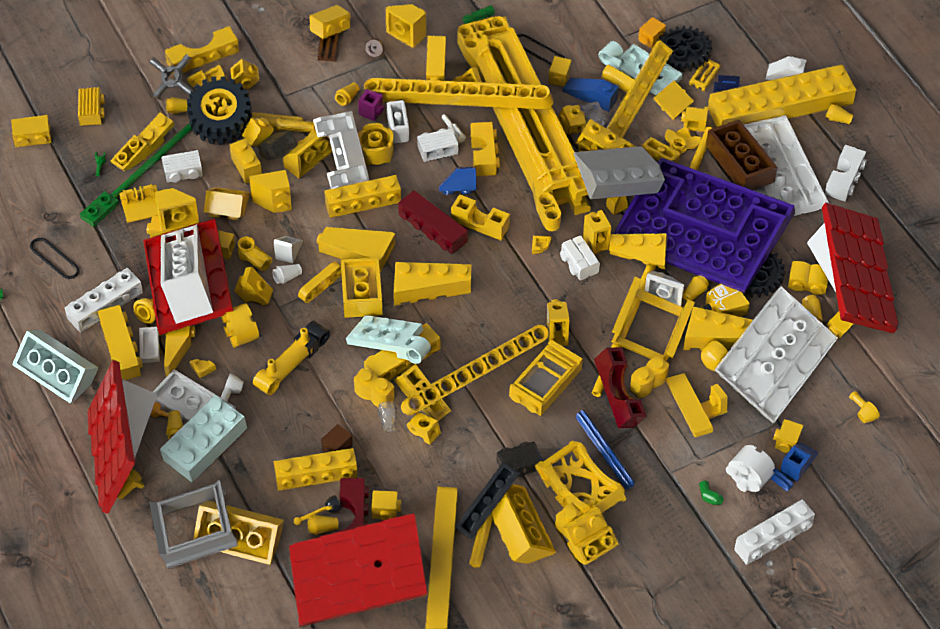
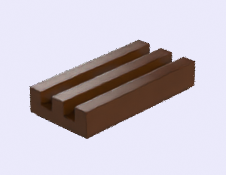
[317,33,339,61]

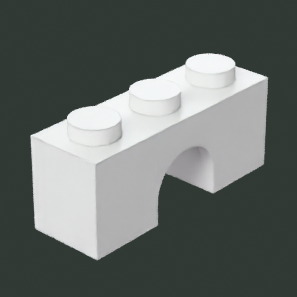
[825,145,867,202]

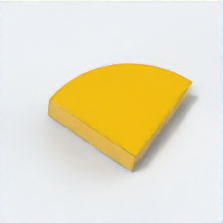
[532,236,552,254]
[189,359,217,378]

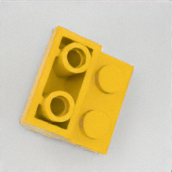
[563,507,619,565]

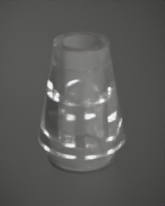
[377,402,397,433]

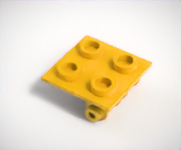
[119,183,158,223]

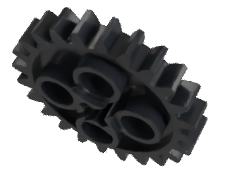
[656,25,712,72]
[743,251,785,298]

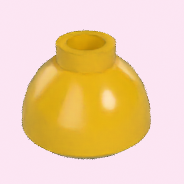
[133,298,156,324]

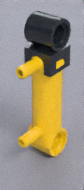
[253,321,330,396]

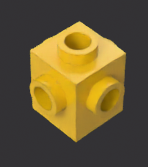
[230,59,260,90]
[557,105,586,135]

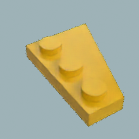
[609,234,667,270]

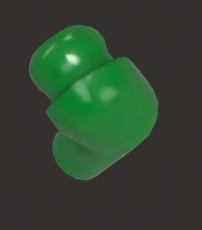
[699,481,724,505]

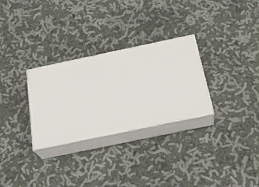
[139,327,160,363]

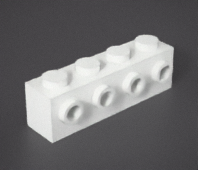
[65,268,143,333]
[734,499,815,565]

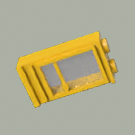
[509,340,583,416]

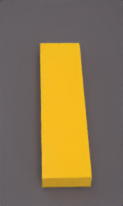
[666,373,713,438]

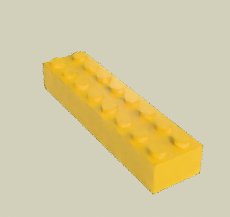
[708,64,856,127]

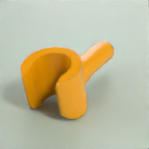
[150,402,169,418]

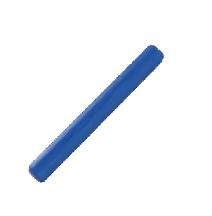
[576,410,635,490]

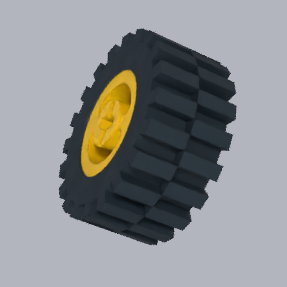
[187,76,252,145]

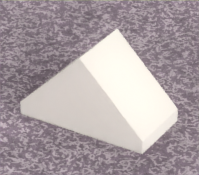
[274,236,303,264]

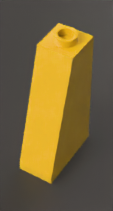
[317,227,396,272]

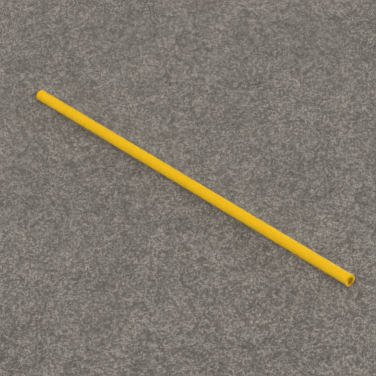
[591,127,713,397]

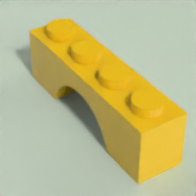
[165,26,239,74]

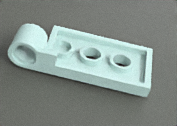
[598,41,683,95]
[346,315,431,364]

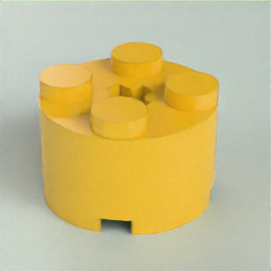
[358,123,394,165]
[221,303,259,348]

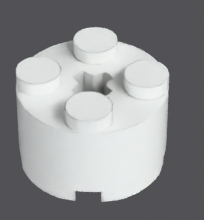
[726,445,775,492]

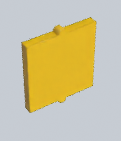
[653,80,694,120]

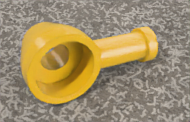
[849,391,880,423]

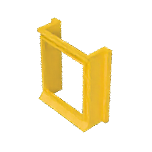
[611,277,695,361]

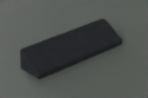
[455,461,520,539]

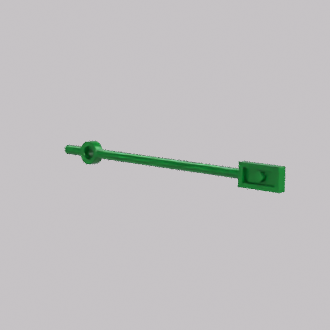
[80,101,222,227]

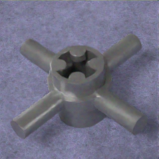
[150,54,194,99]

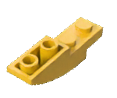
[110,113,175,171]

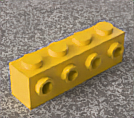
[576,119,652,157]
[324,175,401,218]
[274,448,358,491]

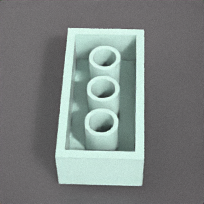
[160,395,247,483]

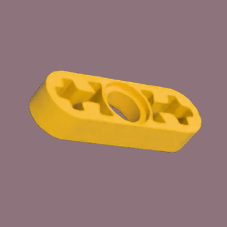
[298,261,341,303]

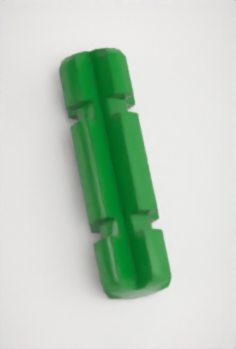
[463,5,495,24]

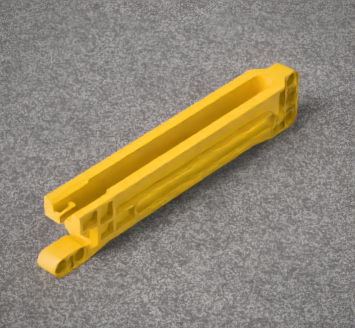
[458,16,591,231]

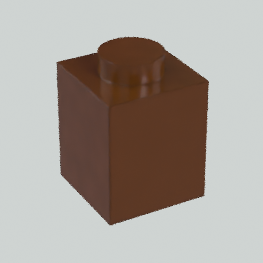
[321,424,353,453]

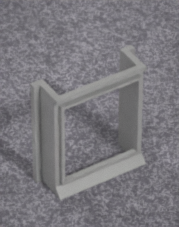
[149,480,238,569]

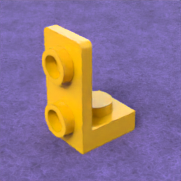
[701,384,728,419]

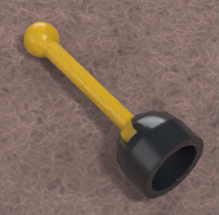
[293,495,342,525]

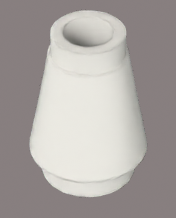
[272,264,302,284]

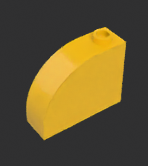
[426,36,446,81]

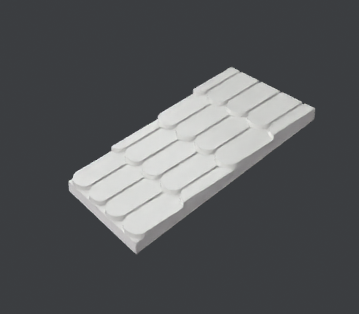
[744,115,829,216]
[715,286,838,423]

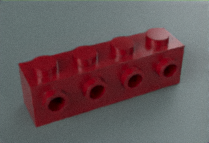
[398,190,468,254]

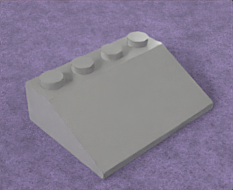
[574,146,665,199]

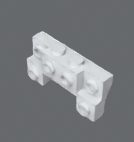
[313,111,370,189]

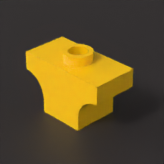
[234,267,273,306]

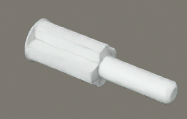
[442,114,466,143]

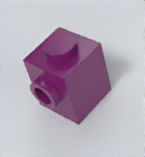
[358,89,384,121]

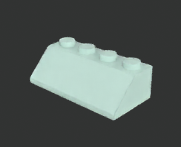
[12,330,99,403]

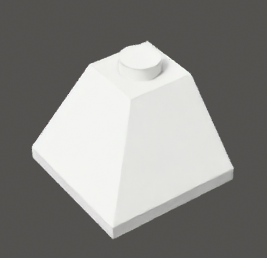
[645,271,684,306]

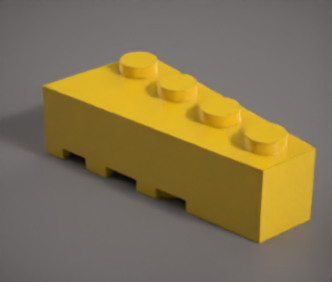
[394,262,472,306]
[683,307,753,351]

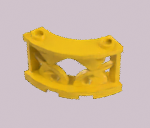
[535,441,627,515]

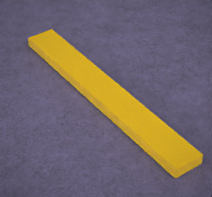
[607,40,673,138]

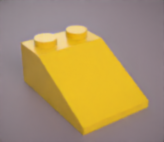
[341,257,383,318]

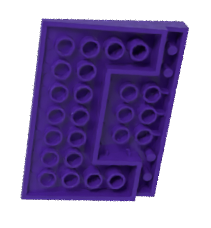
[613,158,795,293]

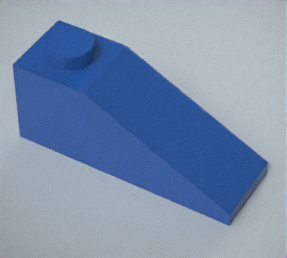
[562,78,619,112]

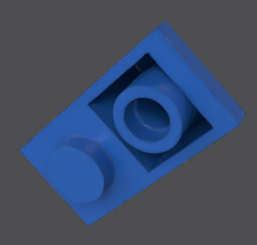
[439,167,476,195]
[780,443,819,482]

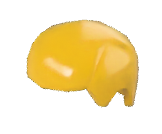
[701,341,728,372]

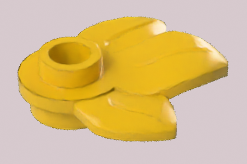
[665,127,701,154]

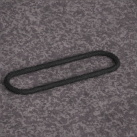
[517,34,565,65]
[30,238,79,279]

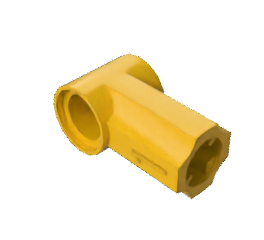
[238,236,272,271]

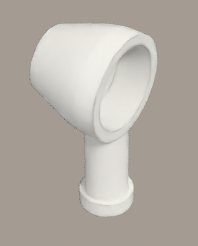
[220,373,244,403]

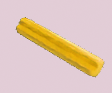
[469,514,493,568]

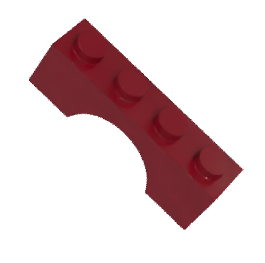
[594,347,647,428]
[338,478,369,532]

